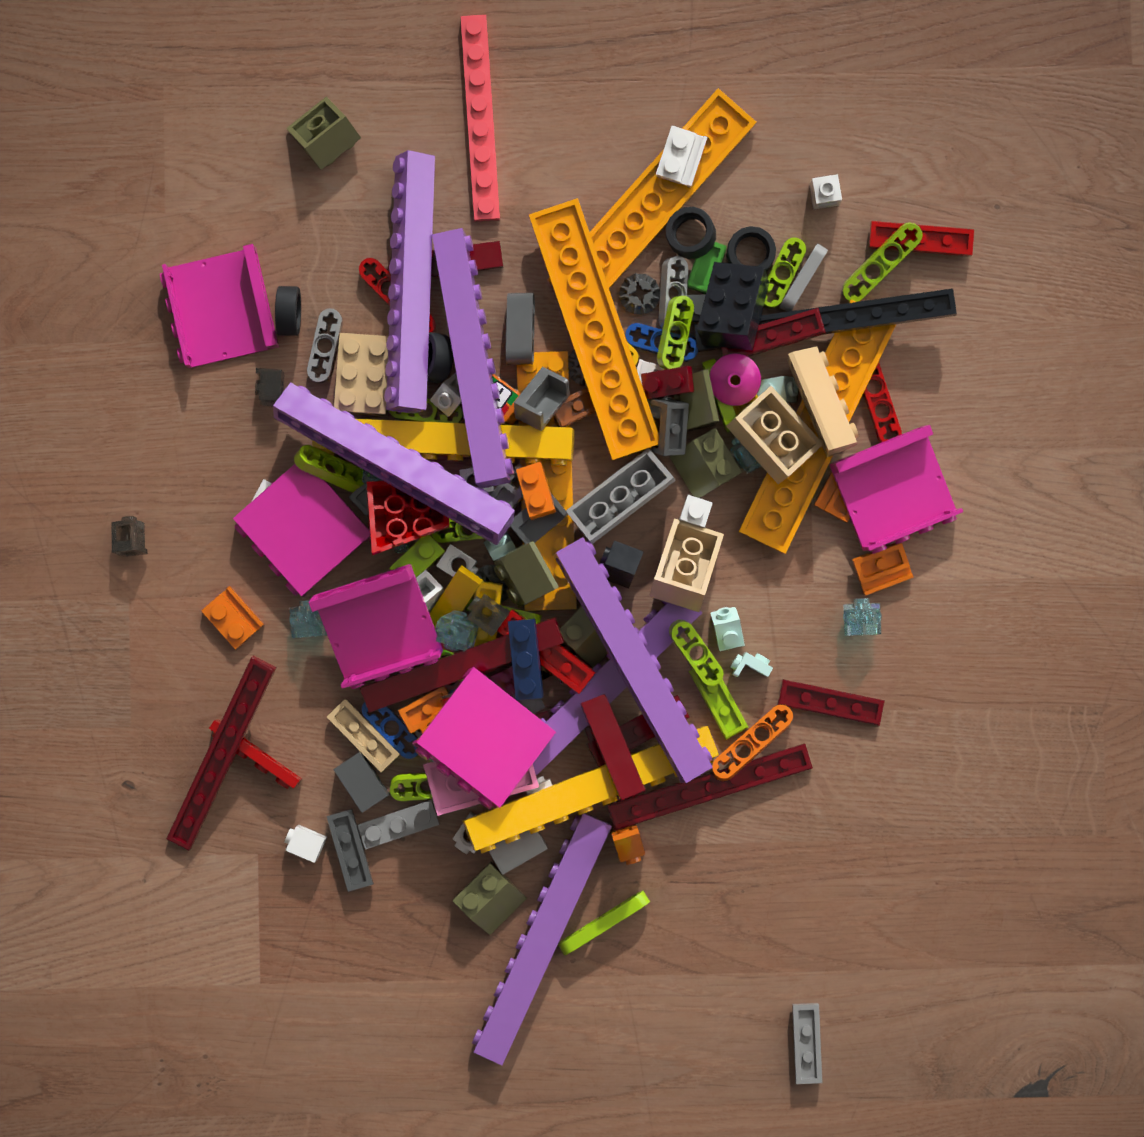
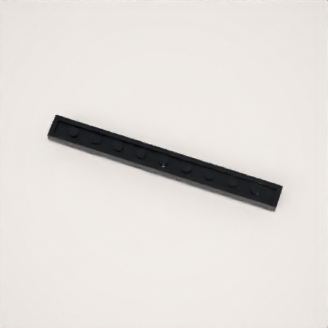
[694,288,957,352]

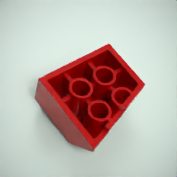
[367,481,450,555]

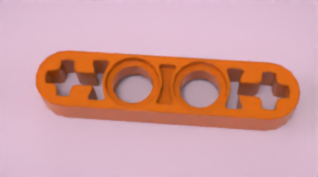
[712,705,793,781]

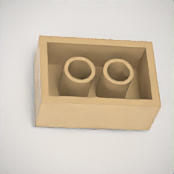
[334,333,389,417]
[726,386,823,484]
[649,518,724,612]

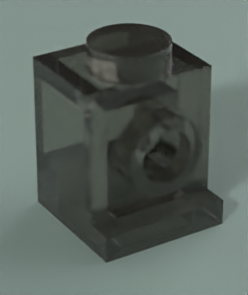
[255,368,285,407]
[111,516,148,557]
[467,593,510,636]

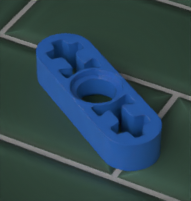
[625,323,698,362]
[362,702,418,759]

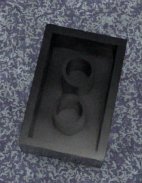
[697,262,769,351]

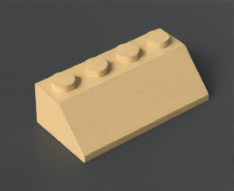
[787,346,859,457]

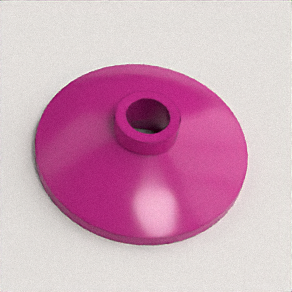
[709,354,761,406]

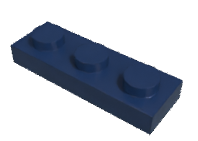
[508,619,543,700]

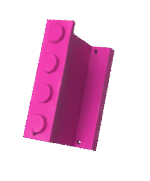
[160,244,279,368]
[829,425,963,554]
[233,464,370,597]
[308,564,443,689]
[412,667,556,809]

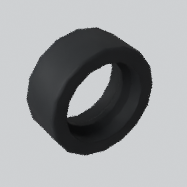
[665,207,716,259]
[726,226,776,271]
[275,286,301,336]
[427,332,454,383]

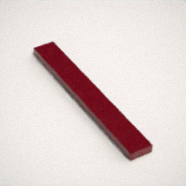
[360,617,564,712]
[166,656,277,851]
[607,743,813,831]

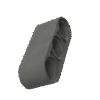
[506,293,535,365]

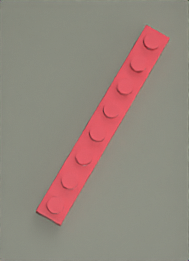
[461,15,500,222]

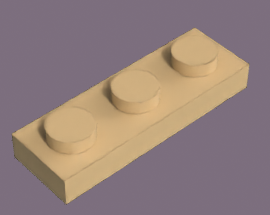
[327,699,400,772]

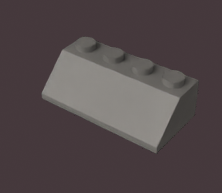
[566,448,676,544]

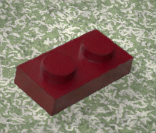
[641,366,694,400]

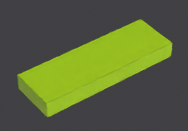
[689,663,749,740]

